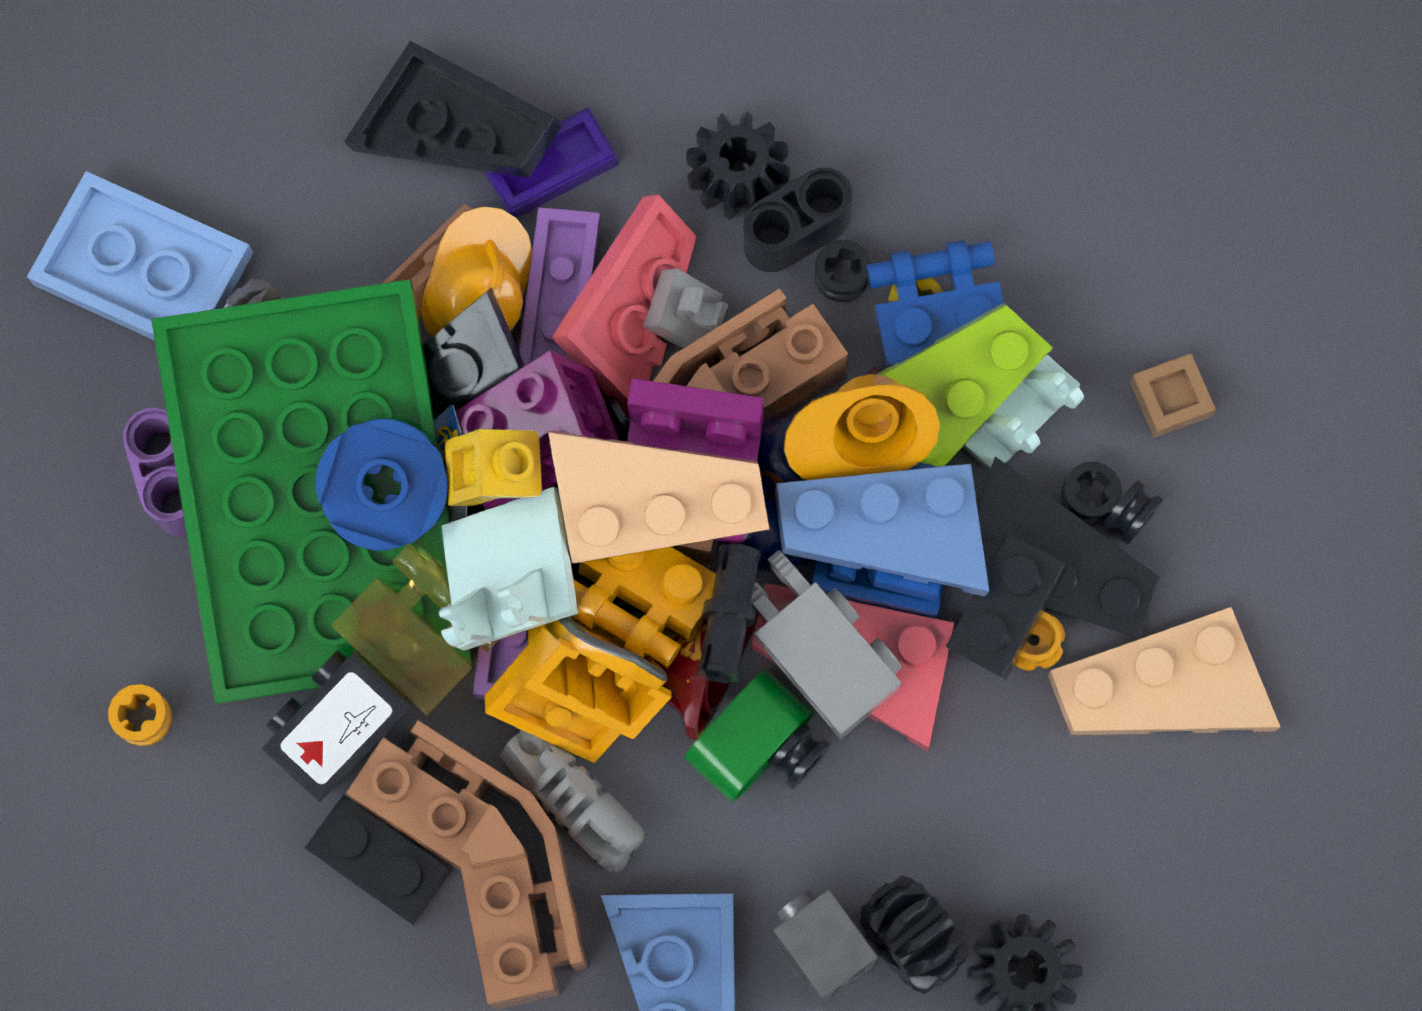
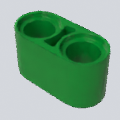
[684,669,815,803]

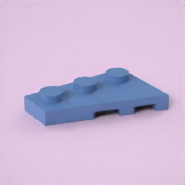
[774,464,989,596]
[601,894,735,1011]

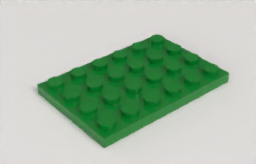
[151,279,473,704]

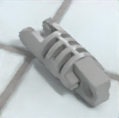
[500,730,646,873]

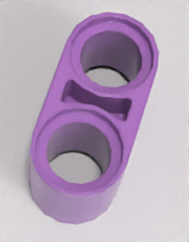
[123,407,187,537]

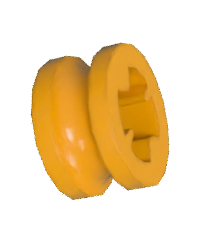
[108,684,173,747]

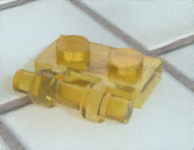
[331,544,499,715]

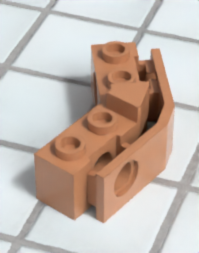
[653,288,849,569]
[346,721,588,1010]

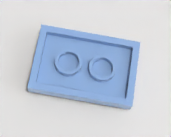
[27,171,254,341]

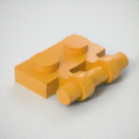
[573,546,716,667]

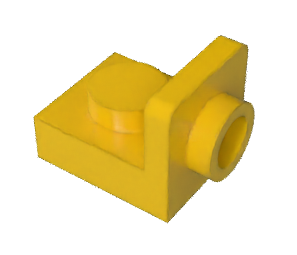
[445,429,542,506]

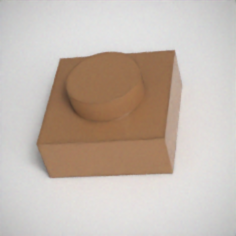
[1130,353,1216,438]

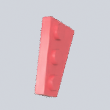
[551,194,697,418]
[752,583,954,752]

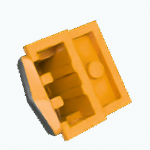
[484,615,671,763]

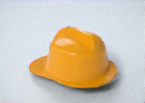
[421,206,532,337]
[784,374,940,480]

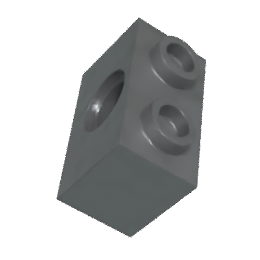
[773,890,878,1007]

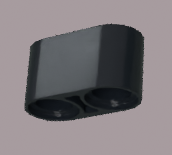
[743,167,852,272]

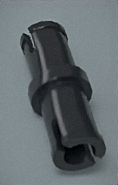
[696,543,761,683]

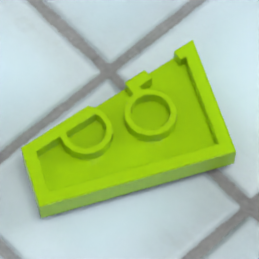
[877,303,1053,467]

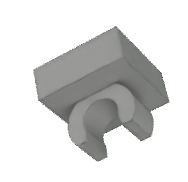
[643,268,728,349]

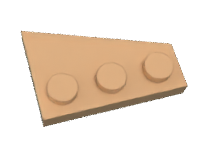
[548,430,769,563]
[1048,607,1280,735]

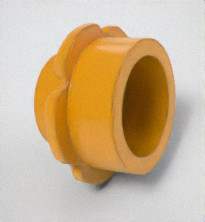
[1014,612,1065,671]

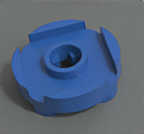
[315,418,448,551]

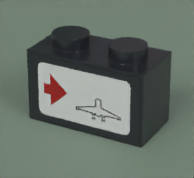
[262,646,416,803]

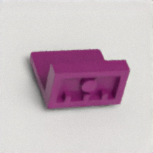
[455,350,619,511]
[627,378,764,543]

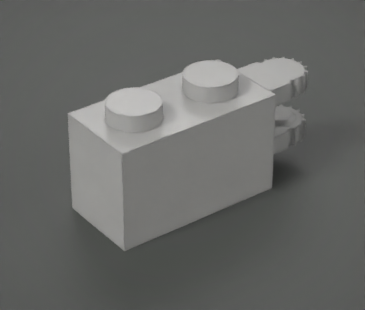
[751,550,902,740]

